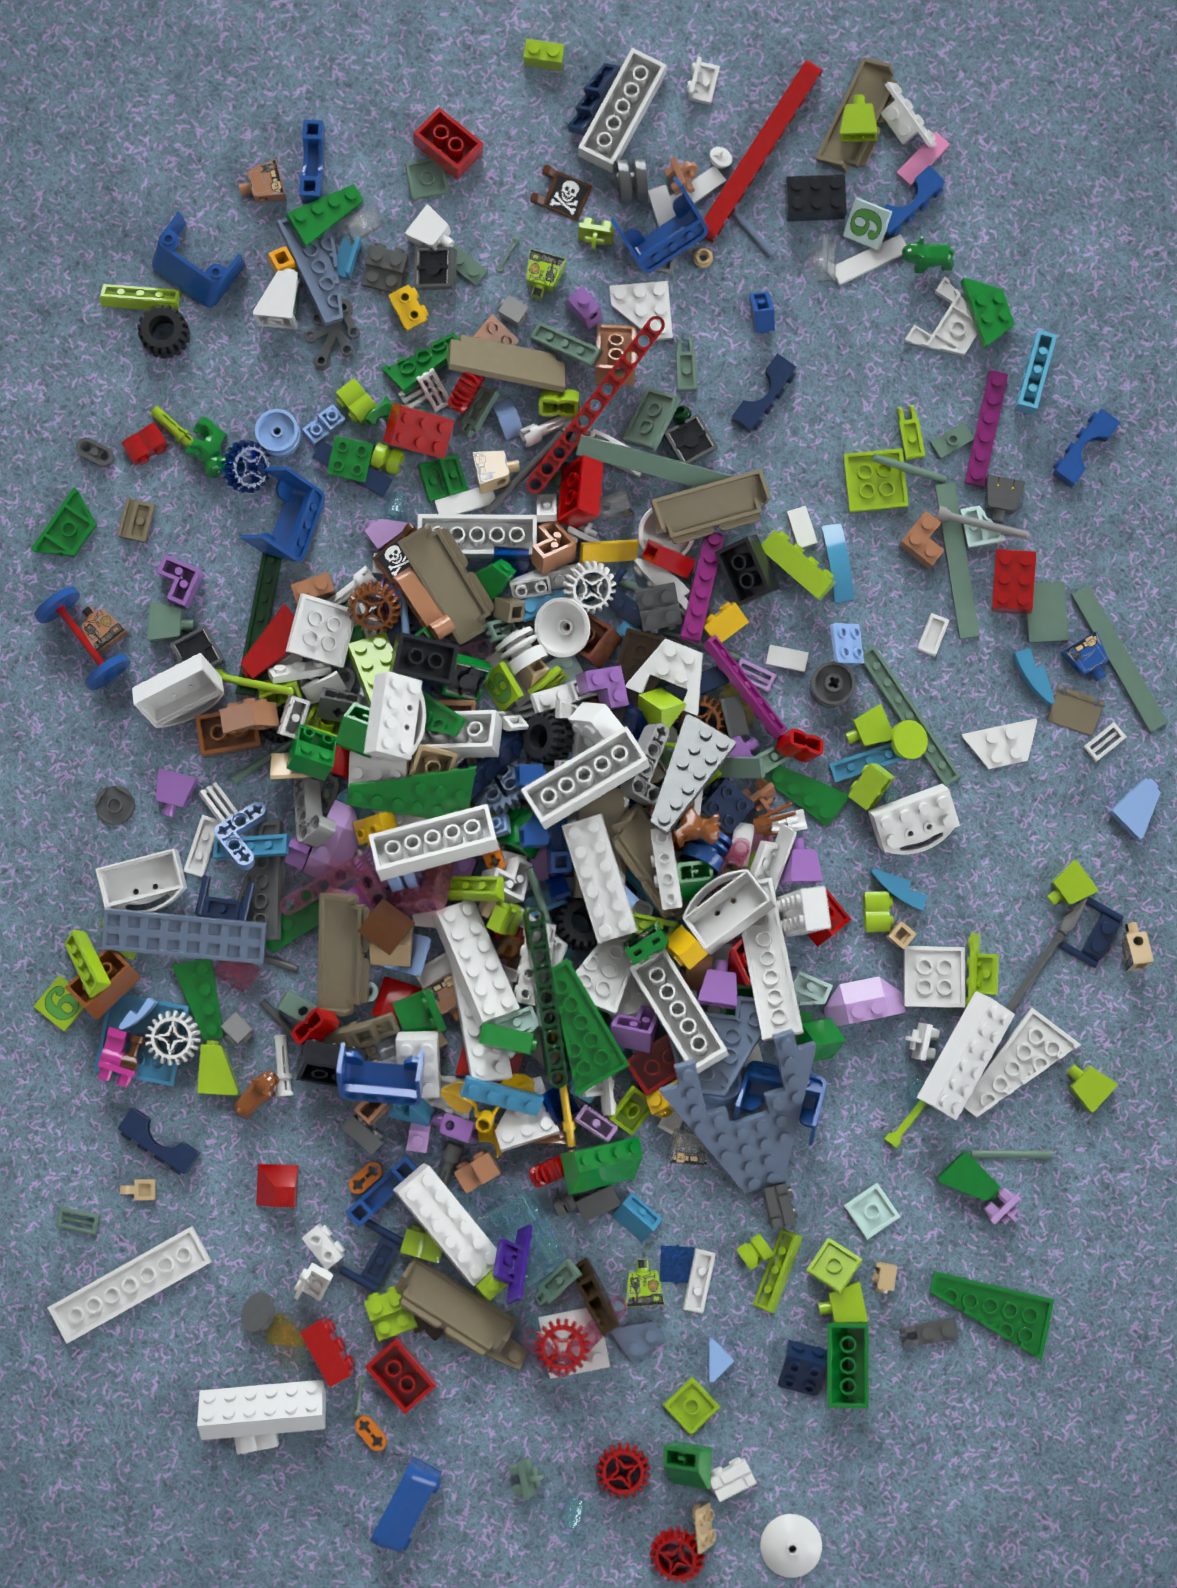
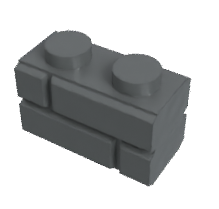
[762,1182,798,1229]

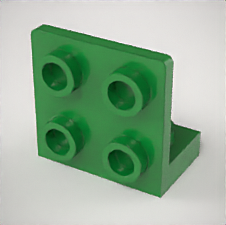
[327,435,375,483]
[393,988,447,1032]

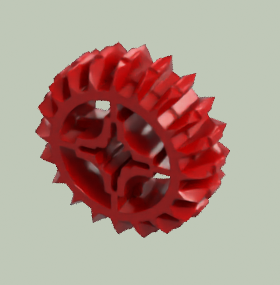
[448,372,485,414]
[528,1149,575,1188]
[535,1318,590,1376]
[595,1442,651,1500]
[649,1526,705,1585]

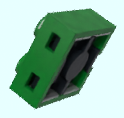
[438,654,492,703]
[623,921,669,965]

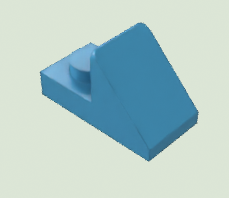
[390,1098,435,1126]

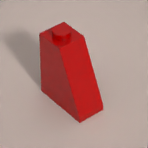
[641,539,696,578]

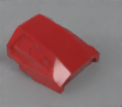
[371,976,423,1024]

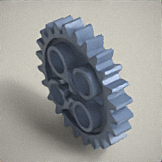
[471,759,526,816]

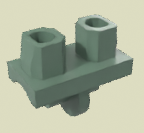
[509,1457,545,1500]

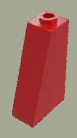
[241,604,295,680]

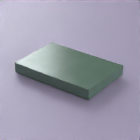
[622,388,681,451]
[1026,582,1069,643]

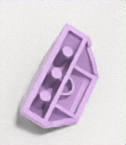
[303,799,359,880]
[823,977,906,1026]

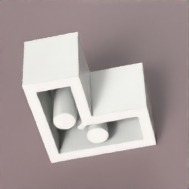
[481,856,533,904]

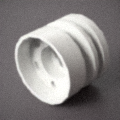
[495,626,548,677]

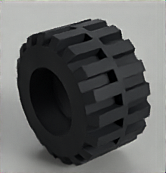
[137,304,190,359]
[522,712,574,764]
[553,898,597,951]

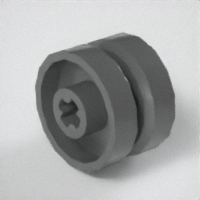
[616,158,648,204]
[810,661,856,708]

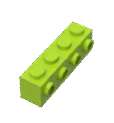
[761,530,836,601]

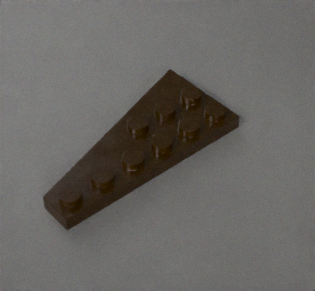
[610,628,685,728]

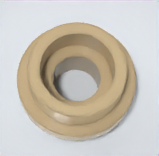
[693,248,713,268]

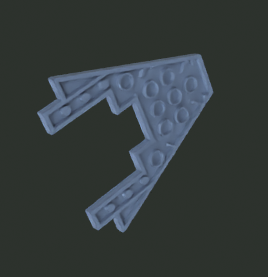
[649,928,803,1097]
[659,1029,816,1194]

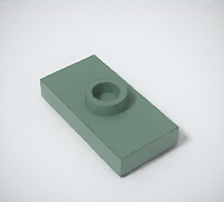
[930,423,974,459]

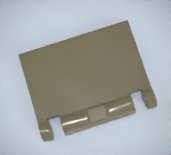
[1047,685,1104,736]

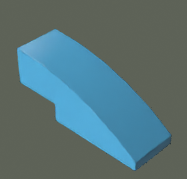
[1012,648,1055,706]
[870,868,928,911]

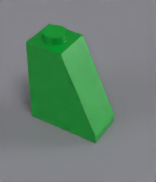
[474,559,516,604]
[479,1023,538,1056]
[935,1150,1000,1201]

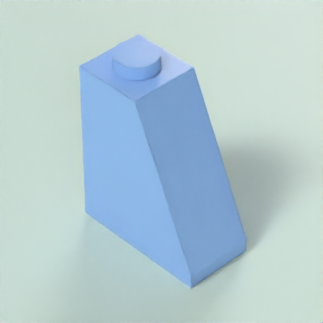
[1109,778,1161,841]

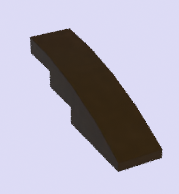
[575,1258,620,1337]

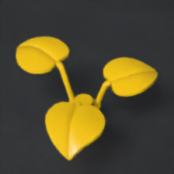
[440,1073,535,1158]

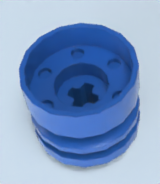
[680,832,733,875]

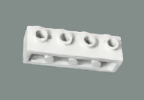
[514,923,556,1005]

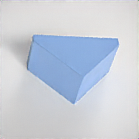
[493,398,522,441]
[709,1338,734,1382]

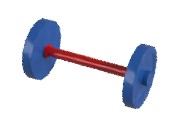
[34,586,131,691]

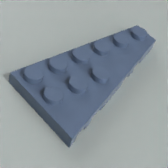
[276,218,343,326]

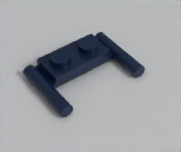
[606,566,647,633]
[195,875,255,921]
[1060,896,1124,968]
[339,1219,404,1292]

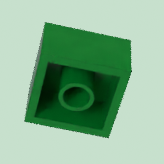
[497,805,540,859]

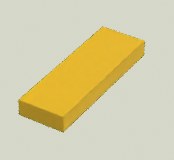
[580,539,639,564]

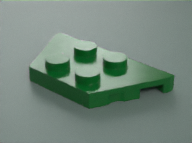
[960,278,1015,349]
[31,487,97,557]

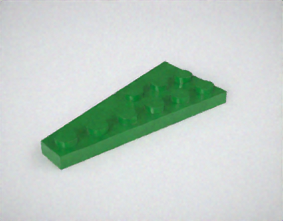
[346,766,476,819]
[552,958,630,1096]
[929,1271,1054,1361]

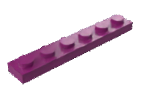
[964,370,1009,487]
[680,532,724,644]
[703,635,787,739]

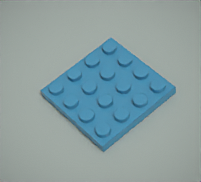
[94,994,190,1086]

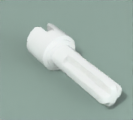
[519,416,569,448]
[327,565,378,605]

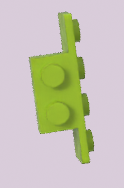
[965,933,999,1008]

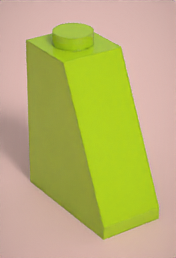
[197,1040,241,1096]

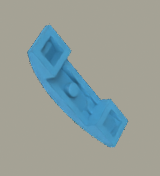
[821,523,854,603]

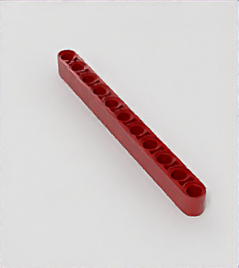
[703,60,823,243]
[526,316,665,494]

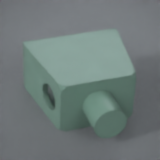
[147,602,195,643]
[277,989,316,1021]

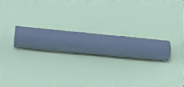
[732,210,775,258]

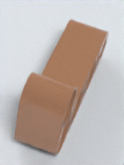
[392,567,455,641]

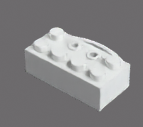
[132,653,224,728]
[364,671,426,762]
[868,784,960,855]
[96,849,187,912]
[682,869,776,955]

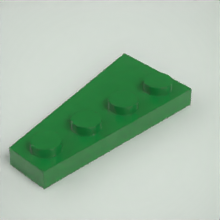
[286,184,364,249]
[382,333,460,395]
[764,765,849,827]
[172,959,225,1041]

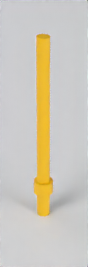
[551,1033,576,1147]

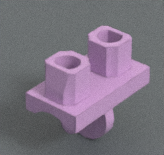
[983,1188,1021,1224]

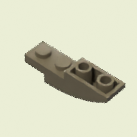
[323,1012,400,1048]

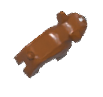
[674,805,721,847]
[233,1070,279,1120]

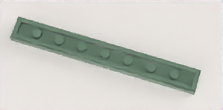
[576,434,733,487]
[935,482,980,640]
[1071,585,1168,732]
[863,644,962,786]

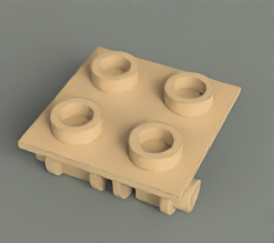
[692,1502,716,1554]

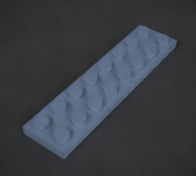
[102,908,267,964]

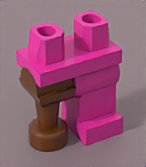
[98,1027,147,1087]

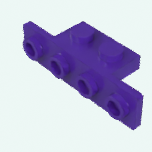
[492,1224,533,1305]

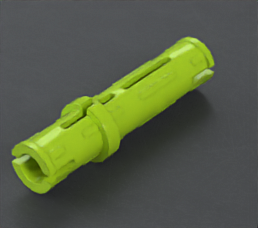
[150,405,193,447]

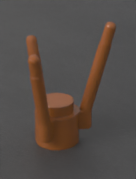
[753,802,796,837]

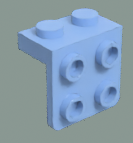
[830,623,864,667]
[379,933,431,977]

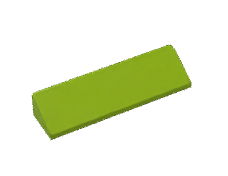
[100,284,181,311]
[430,876,504,902]
[64,929,111,998]
[753,1228,803,1313]

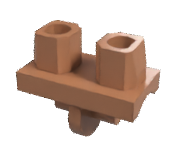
[665,156,698,195]
[742,778,777,813]

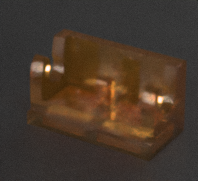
[496,934,524,967]

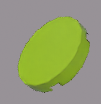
[890,720,928,760]

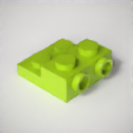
[364,1285,418,1342]

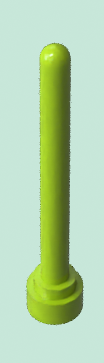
[214,668,294,695]
[884,1100,927,1149]

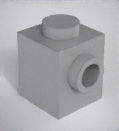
[497,295,529,329]
[221,1012,255,1044]

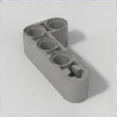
[621,723,669,805]
[293,777,336,847]

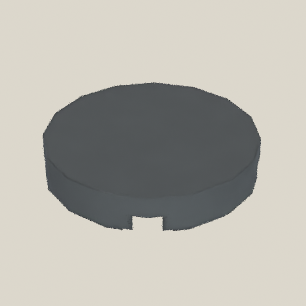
[95,785,135,825]
[241,1292,276,1334]

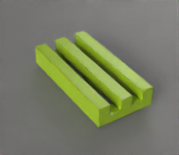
[527,665,568,695]

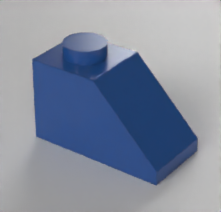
[749,291,775,333]

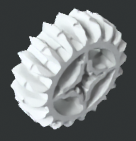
[563,560,616,614]
[145,1011,201,1065]

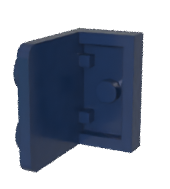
[701,778,754,833]
[778,1340,827,1396]

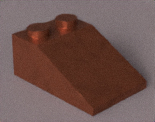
[566,613,623,669]

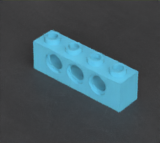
[1014,330,1057,415]

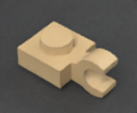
[120,1179,156,1200]

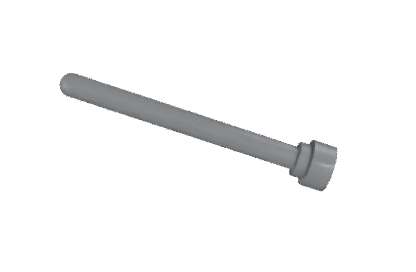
[936,506,1030,539]

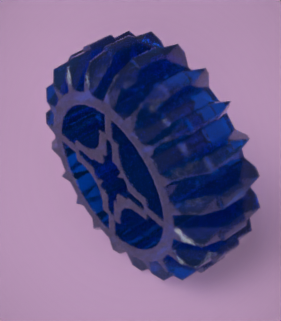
[220,440,272,493]

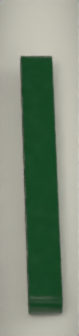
[523,906,568,1088]

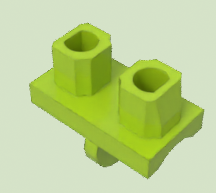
[578,217,614,249]

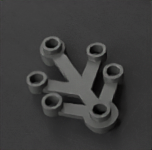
[304,299,360,371]

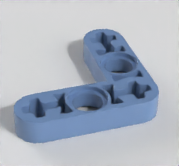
[214,802,267,870]

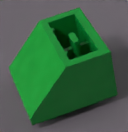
[336,702,372,758]
[286,724,337,781]
[676,859,714,902]
[663,1441,712,1490]

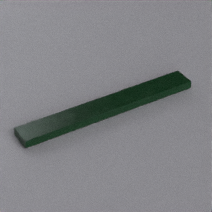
[236,553,282,697]

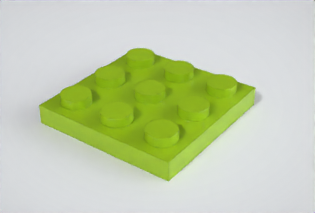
[843,448,909,513]

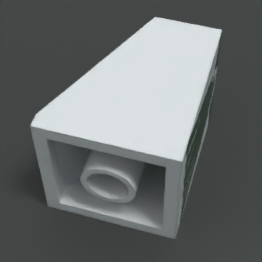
[253,269,302,329]

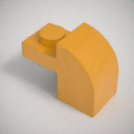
[267,246,298,274]

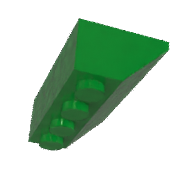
[560,1137,643,1195]
[827,1321,869,1408]

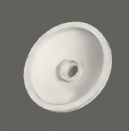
[638,508,694,555]
[534,597,590,658]
[760,1514,822,1578]

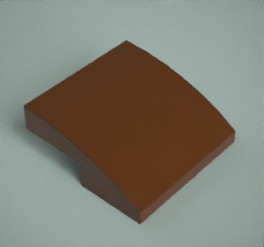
[357,898,416,956]

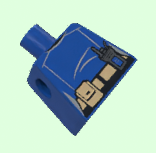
[1061,631,1108,682]

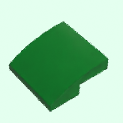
[418,454,468,503]

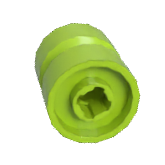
[371,442,405,475]
[736,1233,774,1271]

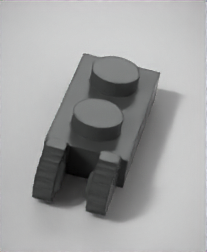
[899,1318,959,1346]

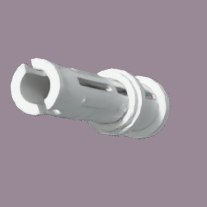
[274,1035,294,1097]

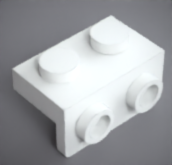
[686,57,720,105]
[302,1223,345,1269]
[294,1263,334,1301]

